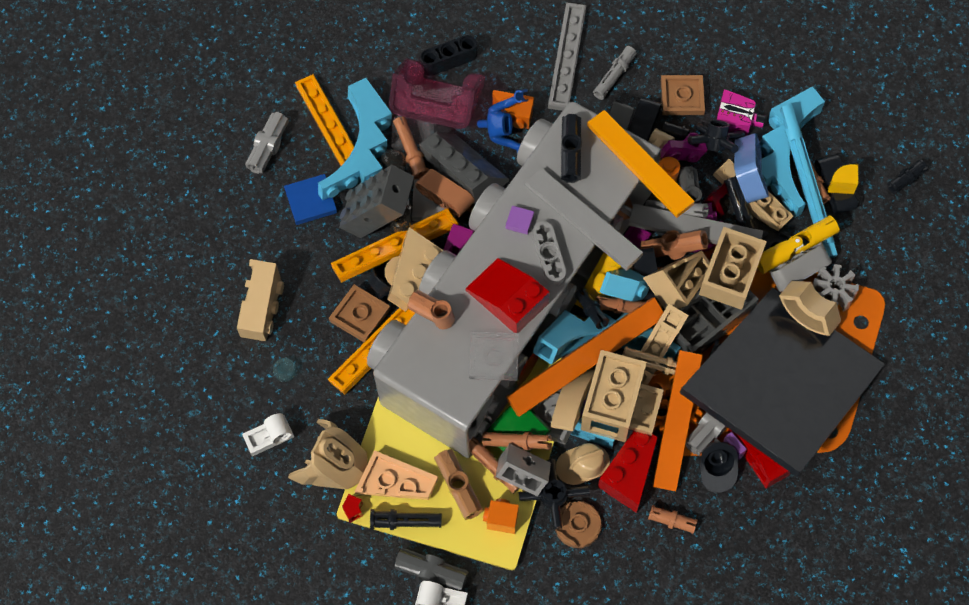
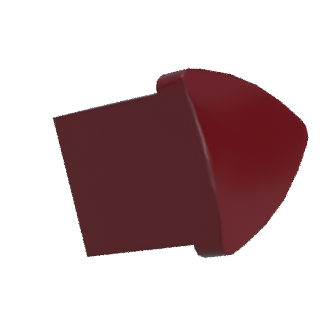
[701,183,728,219]

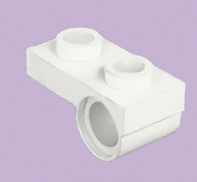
[242,413,294,456]
[415,581,468,605]

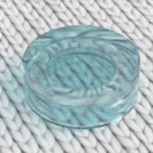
[273,358,296,382]

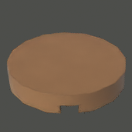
[555,501,601,548]

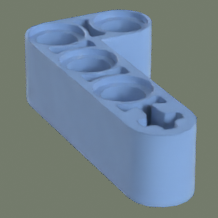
[734,133,769,204]

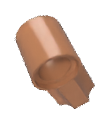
[407,290,455,330]

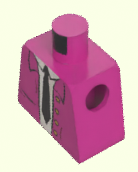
[717,90,765,136]

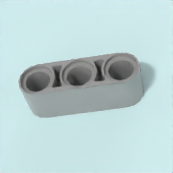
[769,242,832,292]

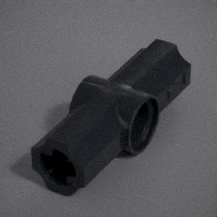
[561,114,582,183]

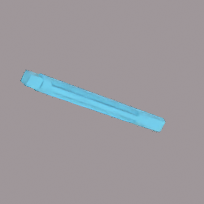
[780,104,838,258]

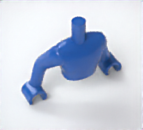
[477,89,528,153]

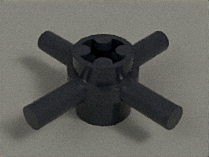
[688,120,745,153]
[519,459,590,529]

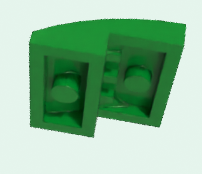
[486,405,551,453]

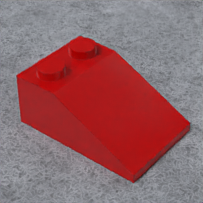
[465,258,550,335]

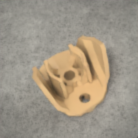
[288,419,367,489]

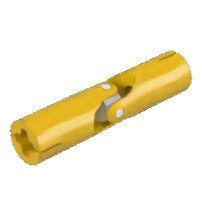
[757,215,840,274]

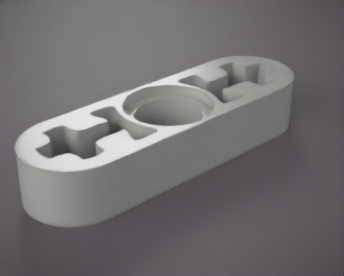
[533,221,566,286]

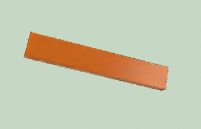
[652,350,702,492]

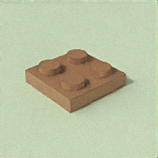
[661,75,705,115]
[329,284,391,342]

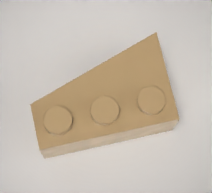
[387,227,444,312]
[643,251,710,309]
[237,259,284,341]

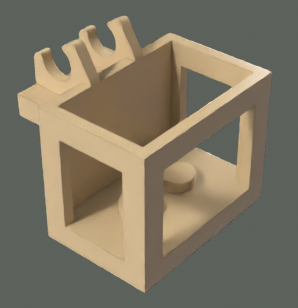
[581,350,664,442]

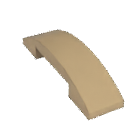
[637,304,689,385]
[551,367,596,431]

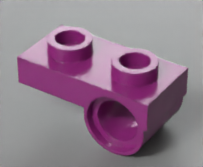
[660,133,707,162]

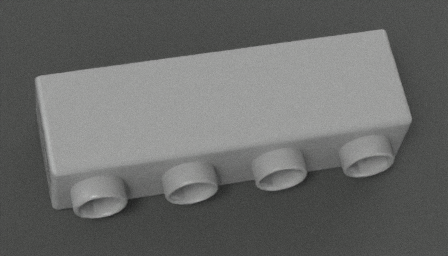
[367,102,661,458]

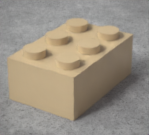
[699,227,767,310]

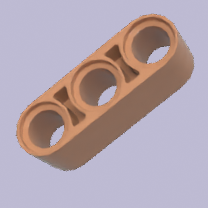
[415,169,475,217]

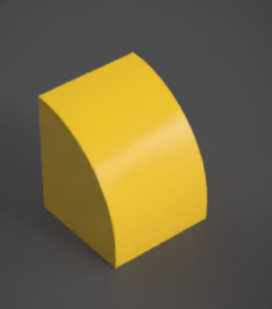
[828,164,858,194]

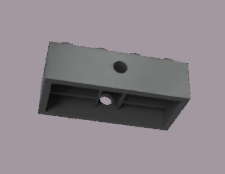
[339,165,414,238]
[673,290,759,354]

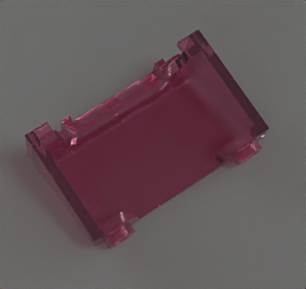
[389,58,485,129]

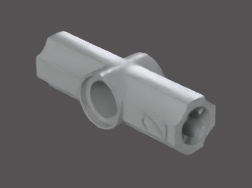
[245,112,289,174]
[685,413,727,456]

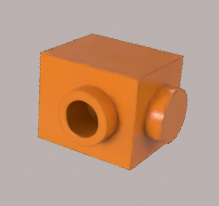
[483,499,519,534]

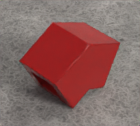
[342,494,363,523]

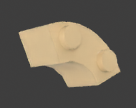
[779,281,841,336]

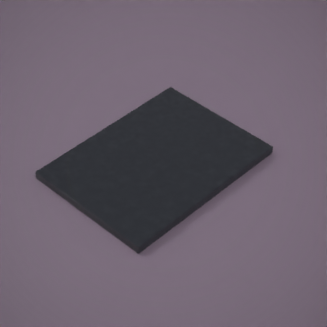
[679,288,885,477]

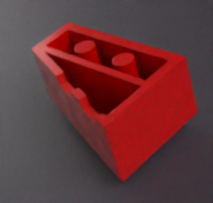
[727,429,790,488]
[598,431,658,513]

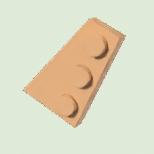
[355,450,438,500]

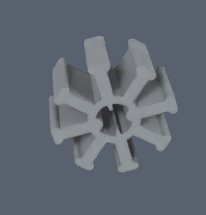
[812,264,859,311]

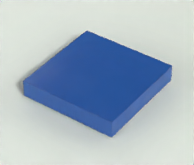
[284,174,337,225]

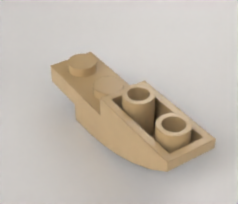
[713,159,793,231]

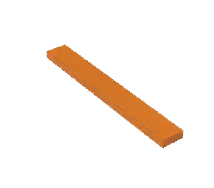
[506,297,663,417]

